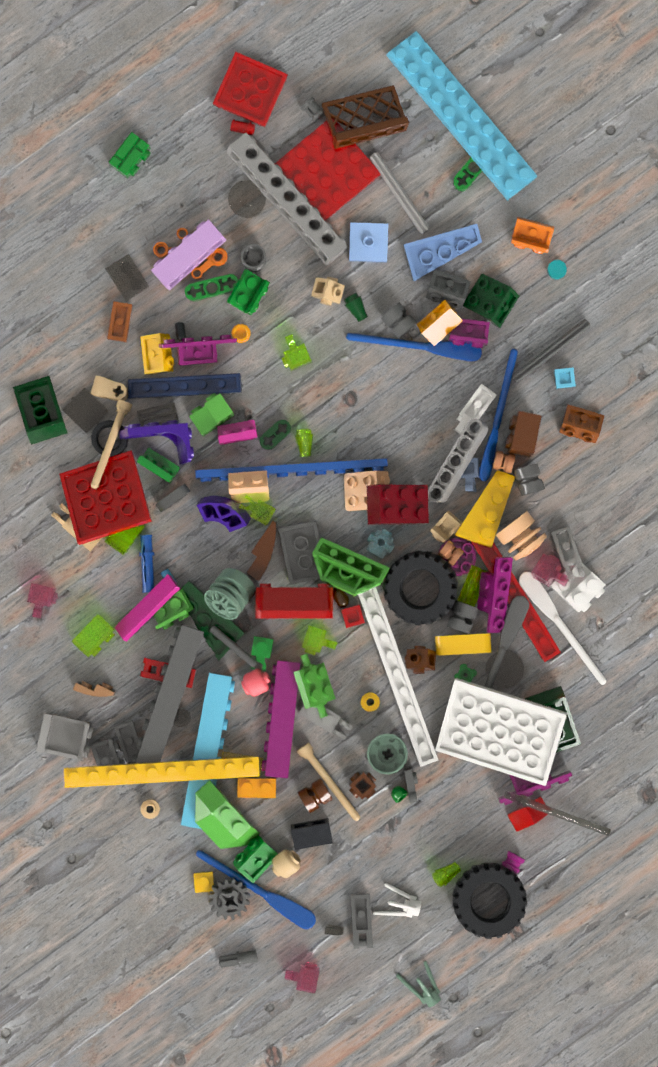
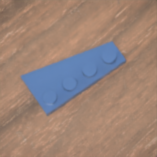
[403,224,482,281]

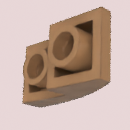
[73,681,116,697]

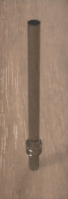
[504,791,611,836]

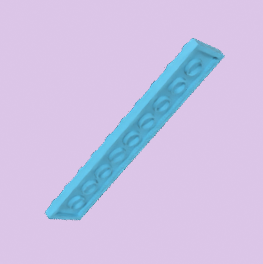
[386,31,537,201]

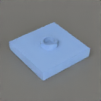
[349,222,388,263]

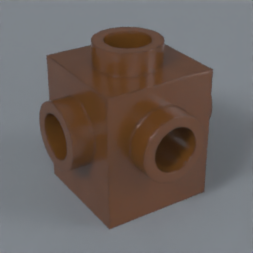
[405,646,436,674]
[349,771,377,800]

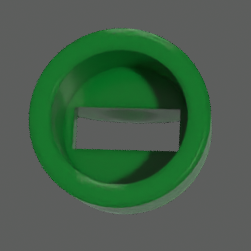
[391,786,408,803]

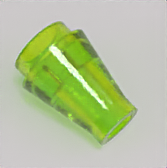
[295,429,313,457]
[432,862,461,887]

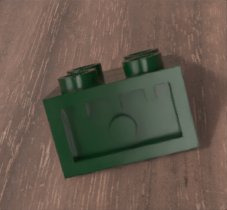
[463,274,519,328]

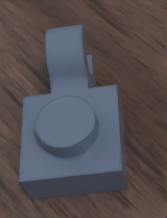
[459,458,480,492]

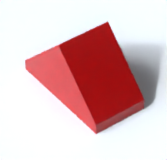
[507,796,550,832]

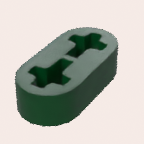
[260,420,291,450]

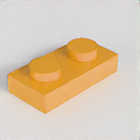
[237,778,276,798]

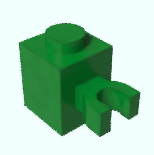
[251,636,274,671]

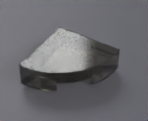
[324,924,344,935]

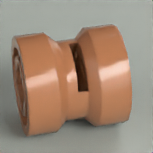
[492,450,516,473]
[437,540,464,566]

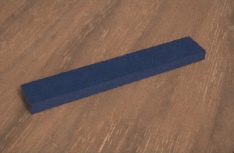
[128,373,242,399]

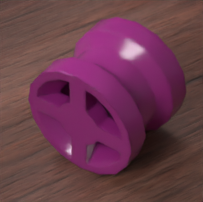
[501,851,525,873]

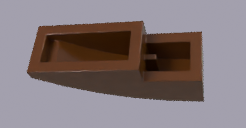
[246,521,276,582]

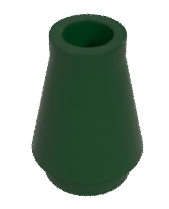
[344,292,368,322]

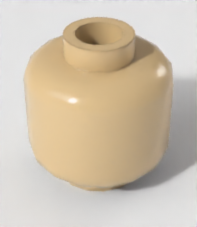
[272,849,301,878]

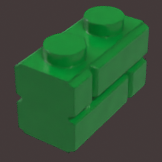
[108,132,151,178]

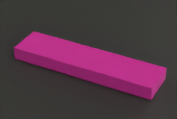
[114,574,180,642]

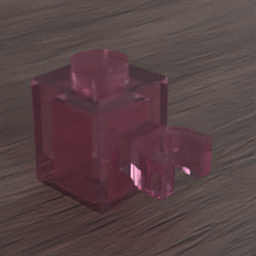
[531,553,569,587]
[27,583,58,618]
[284,962,320,994]

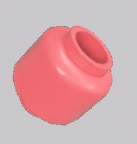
[241,668,271,697]

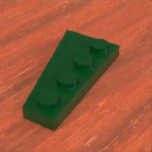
[180,580,245,661]

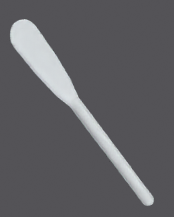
[518,572,606,685]

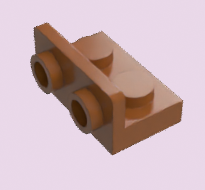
[559,404,605,443]

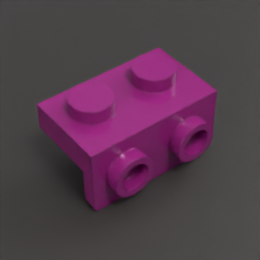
[449,319,490,348]

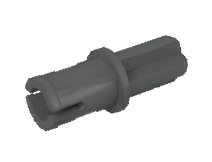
[219,950,258,968]

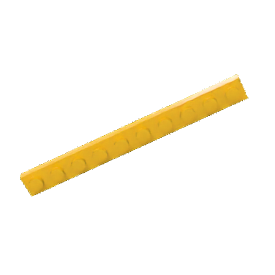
[64,756,259,788]

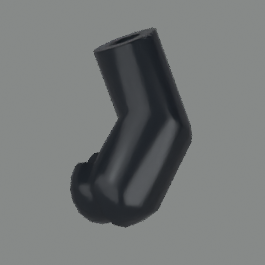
[175,322,186,342]

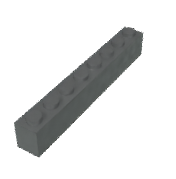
[130,624,204,764]

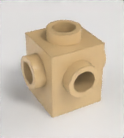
[311,277,345,306]

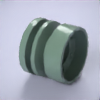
[204,568,256,620]
[367,733,408,775]

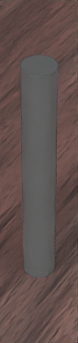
[210,625,258,668]

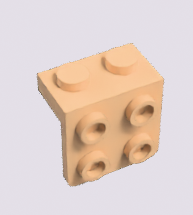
[228,471,269,503]
[344,471,390,511]

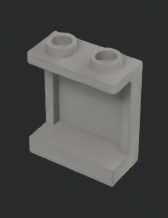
[36,713,94,761]

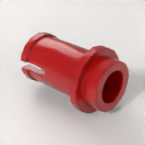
[230,119,255,136]

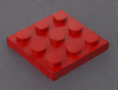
[213,52,288,127]

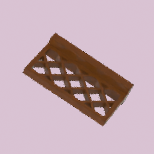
[322,85,409,149]

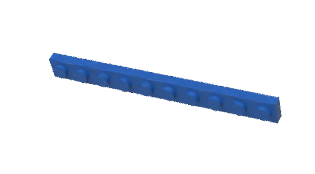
[195,458,388,482]

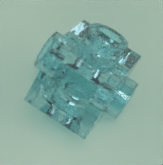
[366,528,395,559]

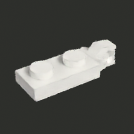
[455,384,497,434]

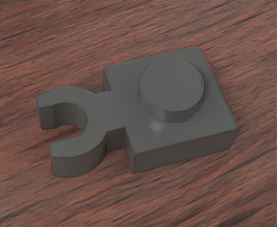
[404,769,418,803]

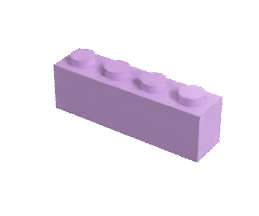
[151,219,226,291]

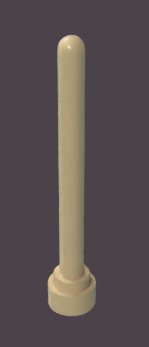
[91,400,133,489]
[297,742,360,821]

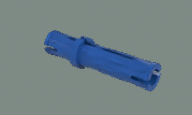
[139,535,155,593]

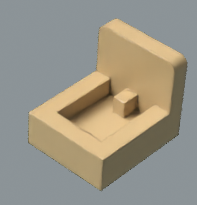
[430,510,462,543]

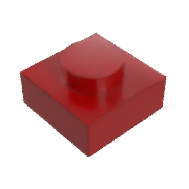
[341,605,365,628]

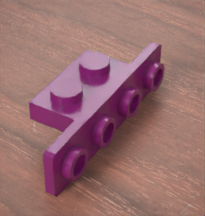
[159,335,237,366]
[477,557,513,633]
[498,771,573,805]

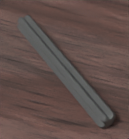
[512,319,591,383]

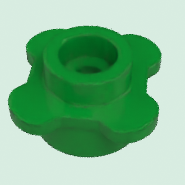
[454,664,477,683]

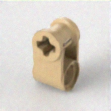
[90,376,128,401]

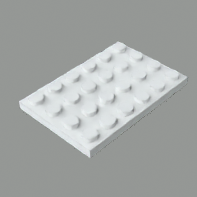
[435,678,567,786]

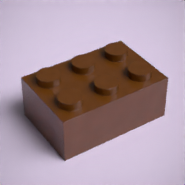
[505,411,542,458]

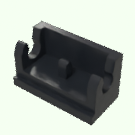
[291,818,333,850]

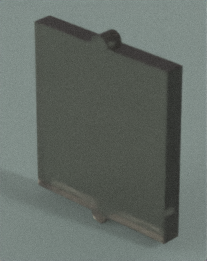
[63,388,108,434]

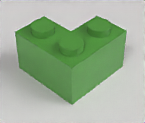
[189,393,235,437]

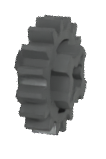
[208,877,250,920]

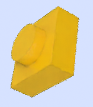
[194,871,214,893]

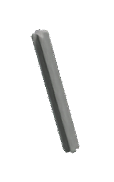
[370,152,429,234]

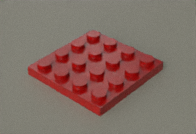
[275,119,381,221]
[59,450,152,545]

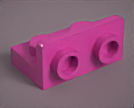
[217,420,258,445]

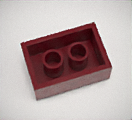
[367,484,429,525]

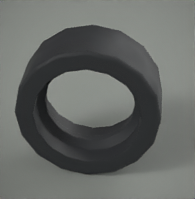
[91,420,128,457]

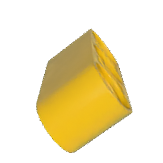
[435,633,491,656]

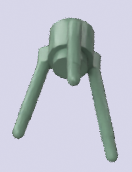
[396,961,441,1008]

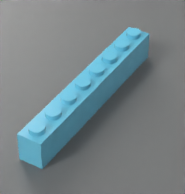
[181,673,235,829]

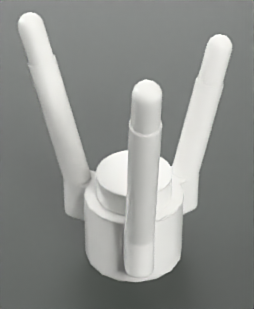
[373,883,421,918]

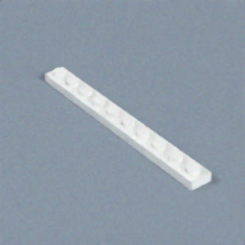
[358,587,438,767]

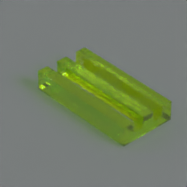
[458,565,488,607]

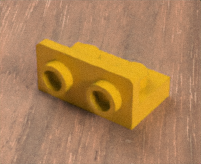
[140,333,174,375]

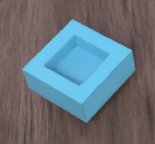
[554,367,576,389]

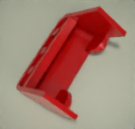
[255,584,333,619]

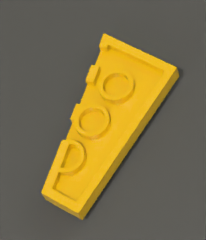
[455,470,515,548]

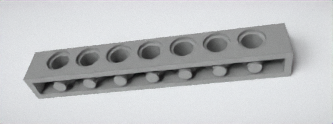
[226,133,347,266]

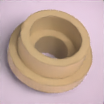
[141,799,160,819]

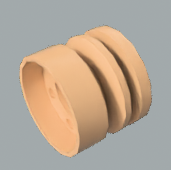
[496,511,547,561]

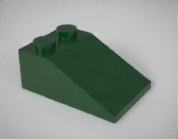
[13,376,68,445]
[525,686,581,753]

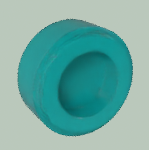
[547,260,567,280]

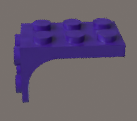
[119,420,194,464]

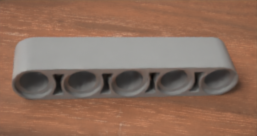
[428,418,488,503]

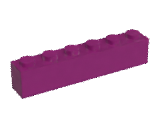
[262,660,300,778]

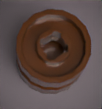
[297,778,333,813]

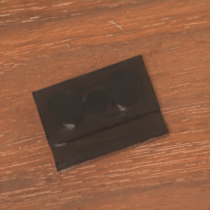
[105,254,149,301]

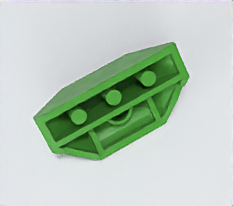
[312,537,389,596]
[195,780,260,849]

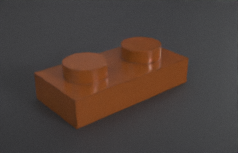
[107,301,133,343]

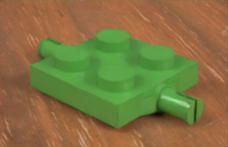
[294,653,336,718]

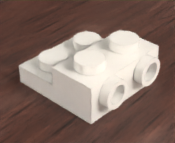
[550,562,605,613]

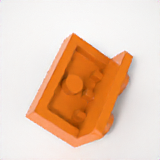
[511,217,554,254]

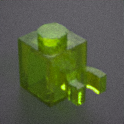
[281,334,312,372]
[239,494,276,526]
[302,625,337,655]

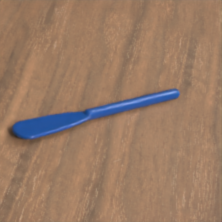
[346,333,482,362]
[479,349,518,482]
[196,850,316,929]

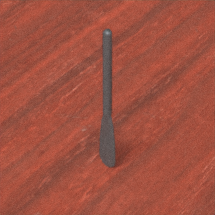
[484,596,529,689]

